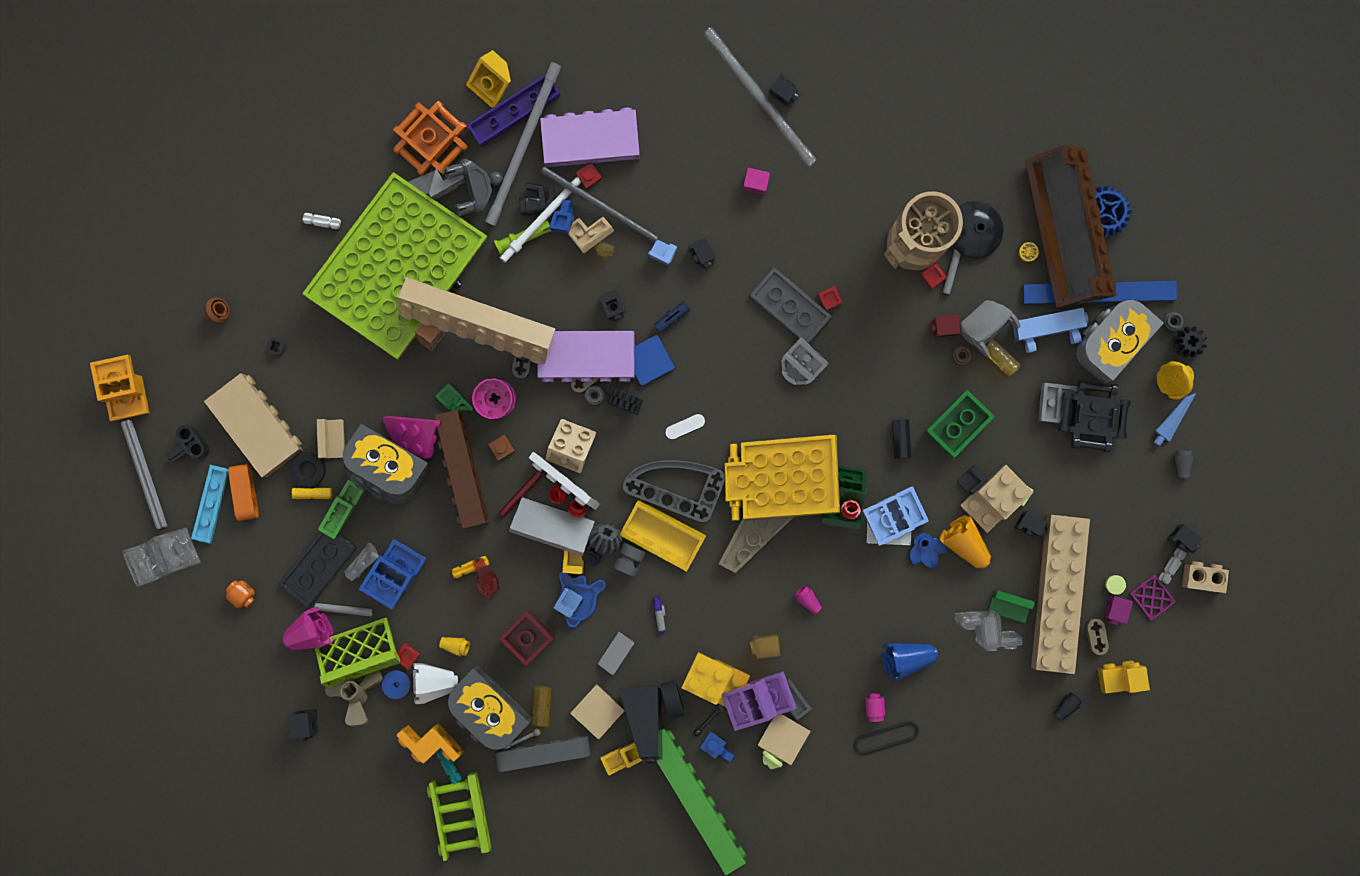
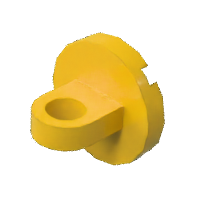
[1156,361,1194,400]

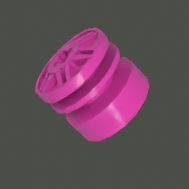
[472,378,517,419]

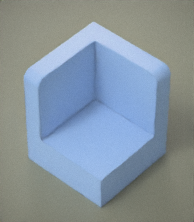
[648,240,677,267]

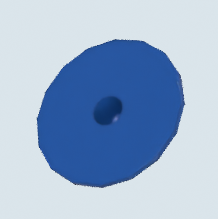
[382,670,411,699]

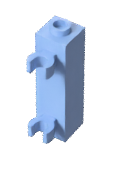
[1012,308,1088,353]

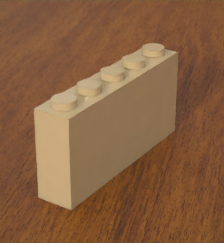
[204,373,303,478]

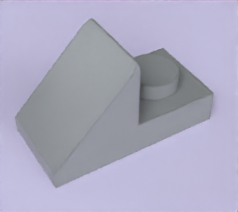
[429,169,466,200]

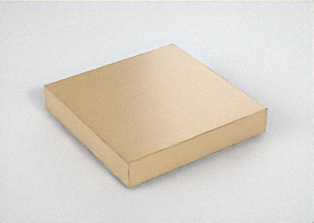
[570,684,625,739]
[758,714,811,765]

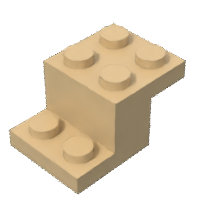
[959,465,1033,533]

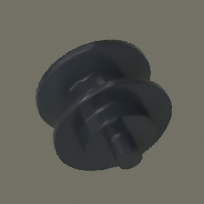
[582,545,603,566]

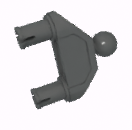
[444,159,503,216]

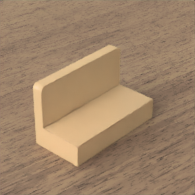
[317,419,345,459]

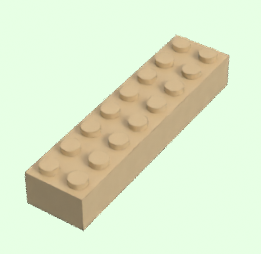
[398,277,555,364]
[1031,515,1090,674]

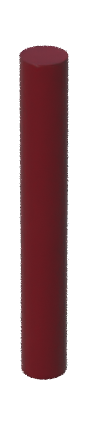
[499,470,543,517]

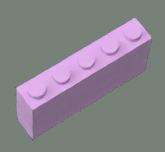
[540,108,640,167]
[538,331,635,382]

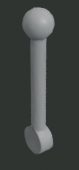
[504,729,541,750]

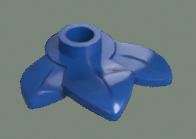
[909,533,947,569]

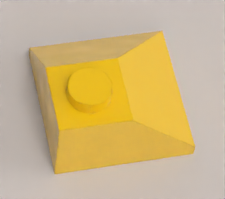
[466,50,511,108]

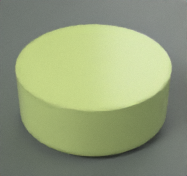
[1105,575,1126,595]

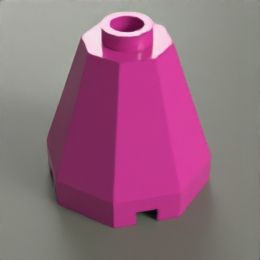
[283,607,333,650]

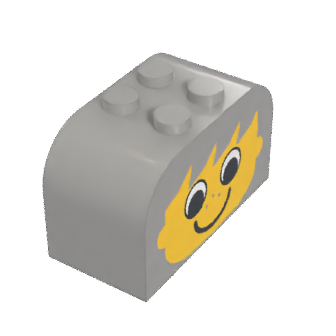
[1076,300,1164,384]

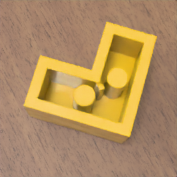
[1097,661,1150,694]

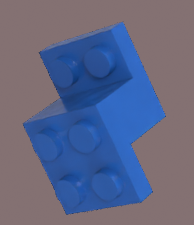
[359,539,428,610]

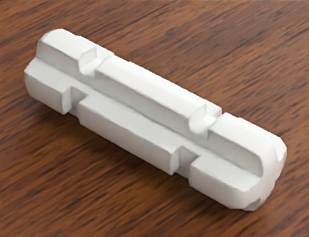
[303,213,341,230]

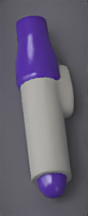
[653,596,666,634]

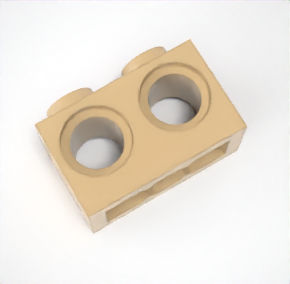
[1182,561,1229,593]

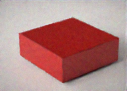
[920,263,947,289]
[817,286,843,311]
[397,642,420,670]

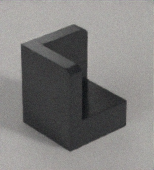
[957,465,989,495]

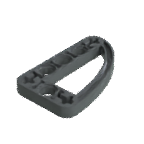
[623,460,725,522]

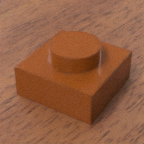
[488,434,515,461]

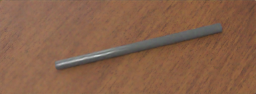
[540,166,658,243]

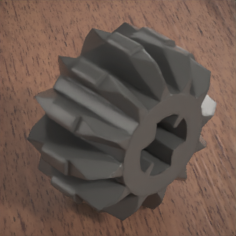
[589,522,622,555]

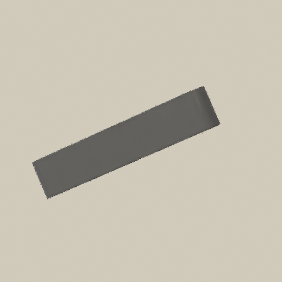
[494,735,591,772]

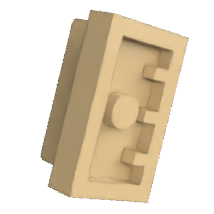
[545,419,596,474]

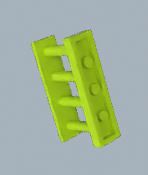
[427,772,492,861]

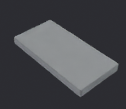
[509,497,595,556]

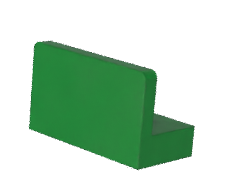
[988,590,1035,623]

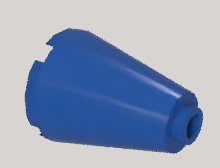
[882,643,938,682]

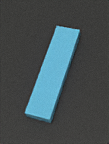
[191,465,229,544]

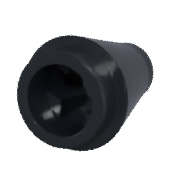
[1054,692,1082,721]

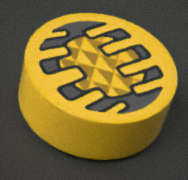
[1018,242,1039,262]

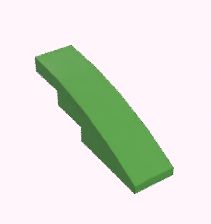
[318,479,367,539]

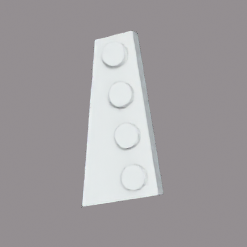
[529,452,600,510]

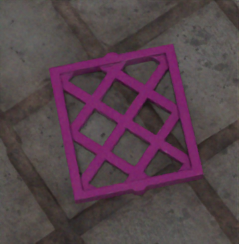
[1129,574,1176,621]

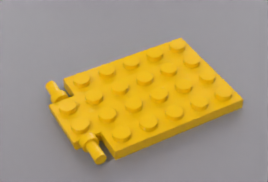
[724,435,840,521]

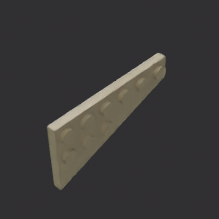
[718,516,795,573]

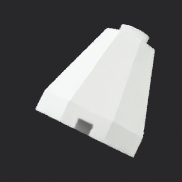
[413,663,458,704]

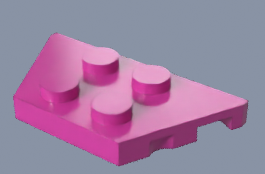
[382,416,440,459]

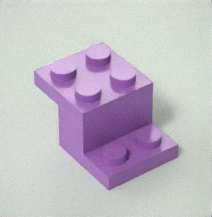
[722,671,797,731]

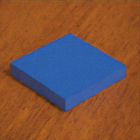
[635,335,675,386]

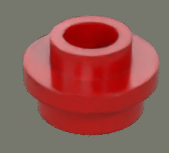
[549,485,566,504]
[567,500,587,517]
[841,500,861,519]

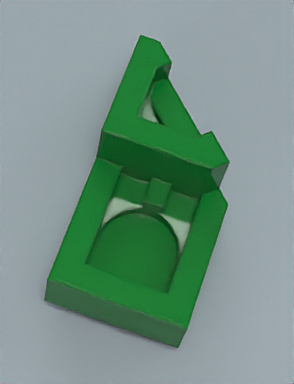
[435,382,474,411]

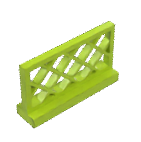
[315,617,401,688]

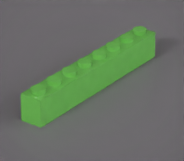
[657,727,747,875]

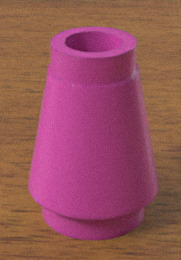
[795,586,822,615]

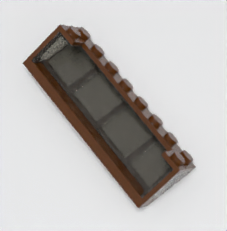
[1025,145,1117,308]

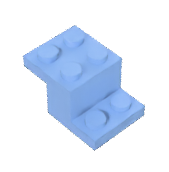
[862,486,929,546]

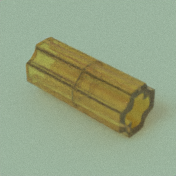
[986,339,1021,377]
[532,686,552,727]

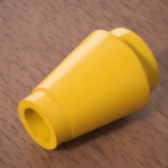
[439,637,470,657]

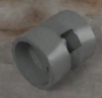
[613,542,646,577]

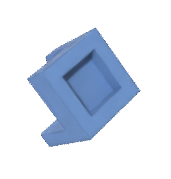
[554,587,583,618]

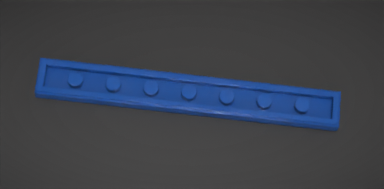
[1022,281,1177,304]

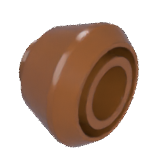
[204,297,230,323]

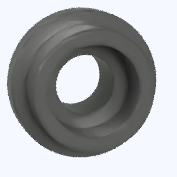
[1164,312,1184,331]
[585,386,604,405]

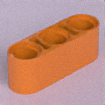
[228,463,259,521]

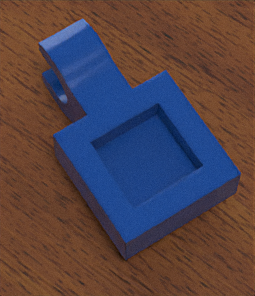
[549,199,574,234]
[700,731,734,762]

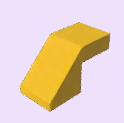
[600,742,643,775]

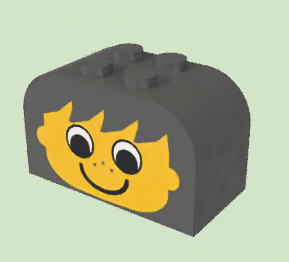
[343,424,428,505]
[448,665,533,749]

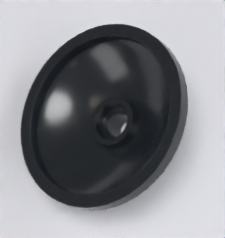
[952,201,1004,258]

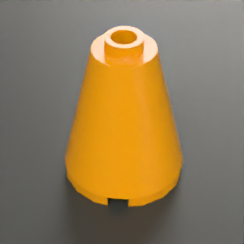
[939,515,991,569]

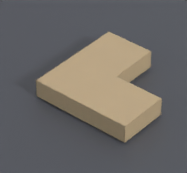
[567,217,614,254]

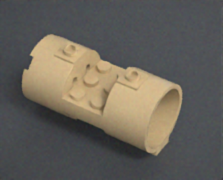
[884,191,963,271]

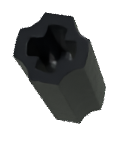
[892,419,911,459]

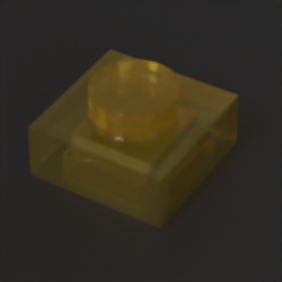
[594,241,615,257]

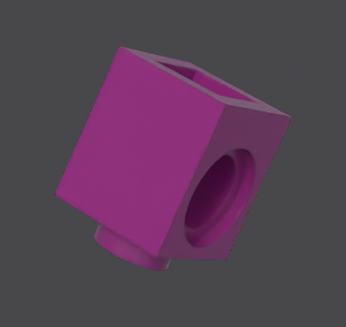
[1104,595,1133,626]

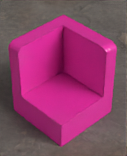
[743,168,770,195]

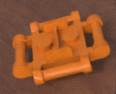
[392,101,468,176]

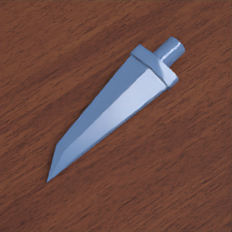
[1153,393,1196,447]

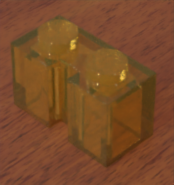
[750,633,781,659]

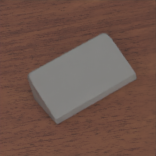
[598,632,635,675]

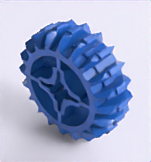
[1080,185,1133,237]

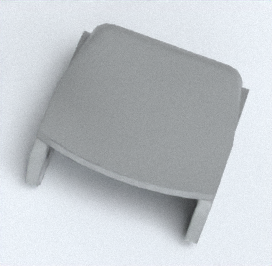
[960,300,1021,357]

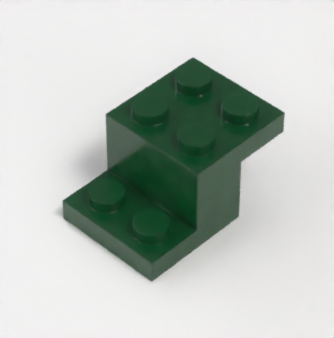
[821,466,866,530]

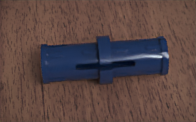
[653,301,691,334]

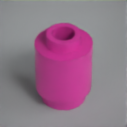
[865,693,886,722]

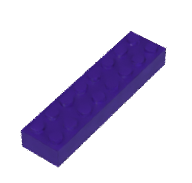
[467,74,560,147]

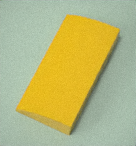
[620,499,706,572]

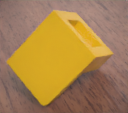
[563,550,584,574]

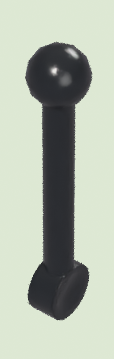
[694,704,724,736]

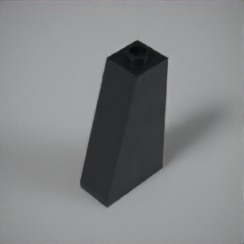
[620,686,663,764]

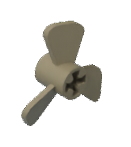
[325,671,383,727]

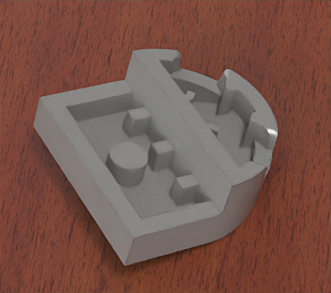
[781,337,829,385]

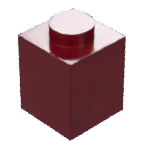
[930,314,961,338]

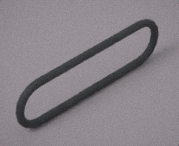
[854,721,919,755]

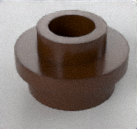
[953,346,972,365]

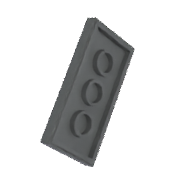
[749,267,832,344]

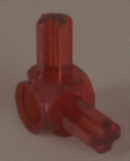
[473,558,500,600]

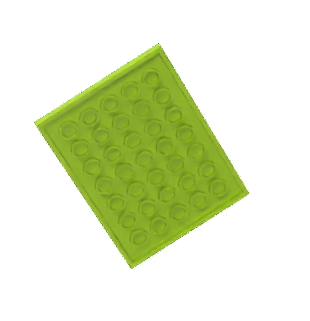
[302,172,488,360]

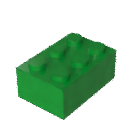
[924,390,995,459]

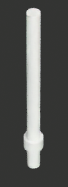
[500,177,581,263]

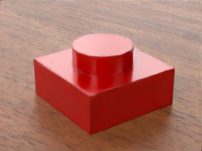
[576,162,602,189]

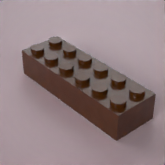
[434,410,490,529]

